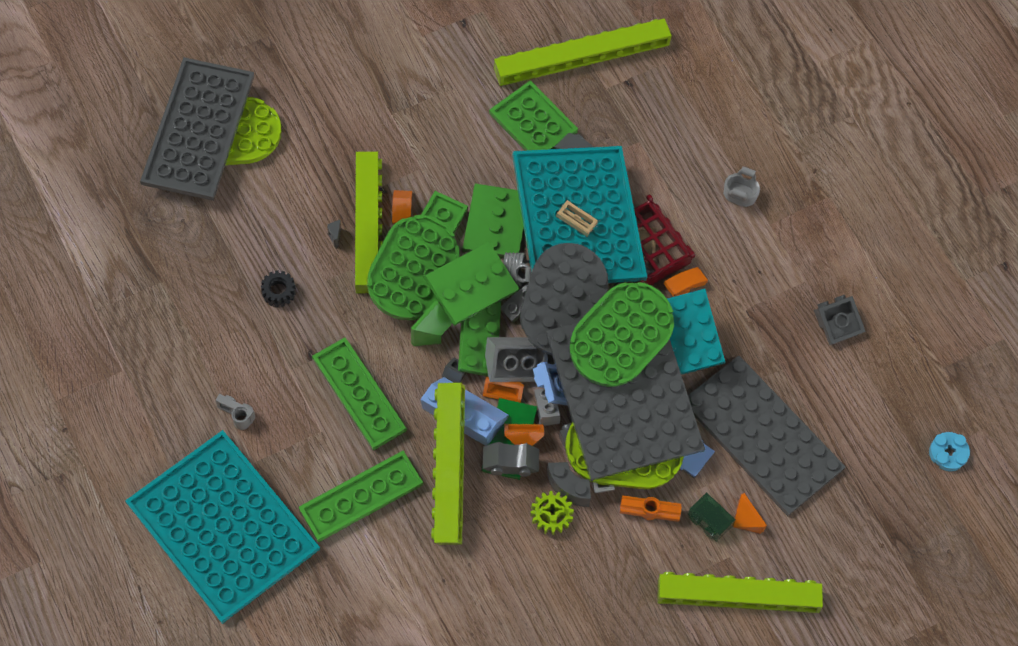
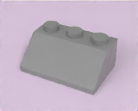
[485,337,548,382]

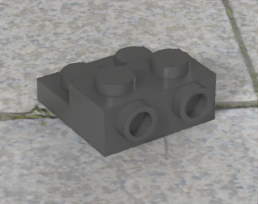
[814,295,866,345]

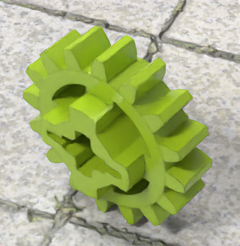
[530,491,574,535]

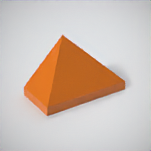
[483,377,524,403]
[504,424,544,446]
[733,493,767,534]

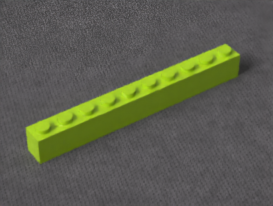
[494,18,672,86]

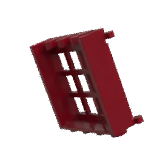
[633,194,695,285]

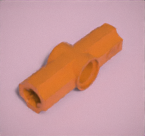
[620,495,682,522]

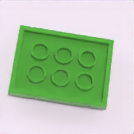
[489,80,578,151]
[462,183,524,258]
[424,242,519,326]

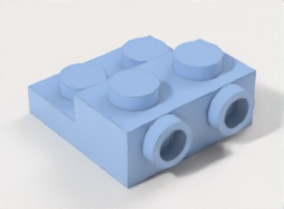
[533,362,567,405]

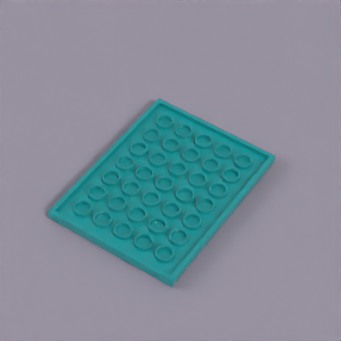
[512,146,647,283]
[125,430,320,624]

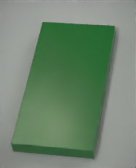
[481,398,537,480]

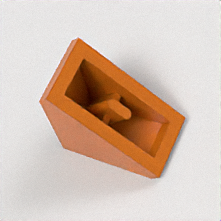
[392,190,412,225]

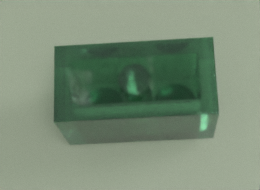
[688,492,736,542]

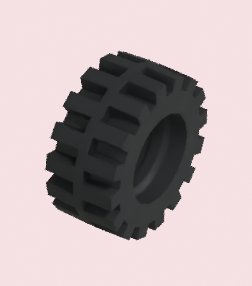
[261,270,296,307]

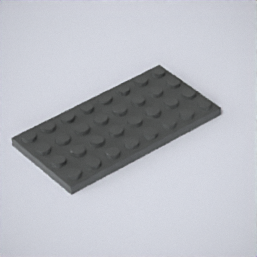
[140,57,255,201]
[688,356,846,517]

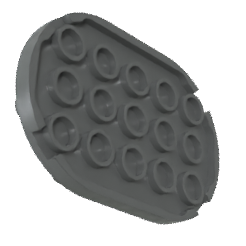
[520,243,608,355]

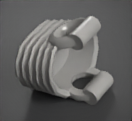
[723,166,760,207]
[503,252,531,289]

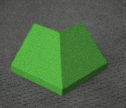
[411,301,452,346]

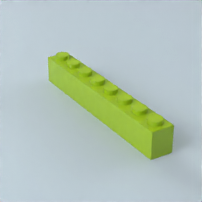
[355,152,382,293]
[431,383,465,545]
[657,572,823,613]

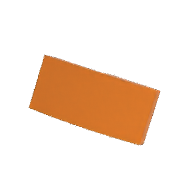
[664,267,708,297]

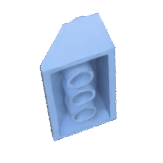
[420,377,509,446]

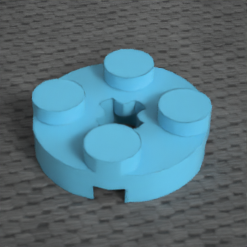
[929,432,970,471]

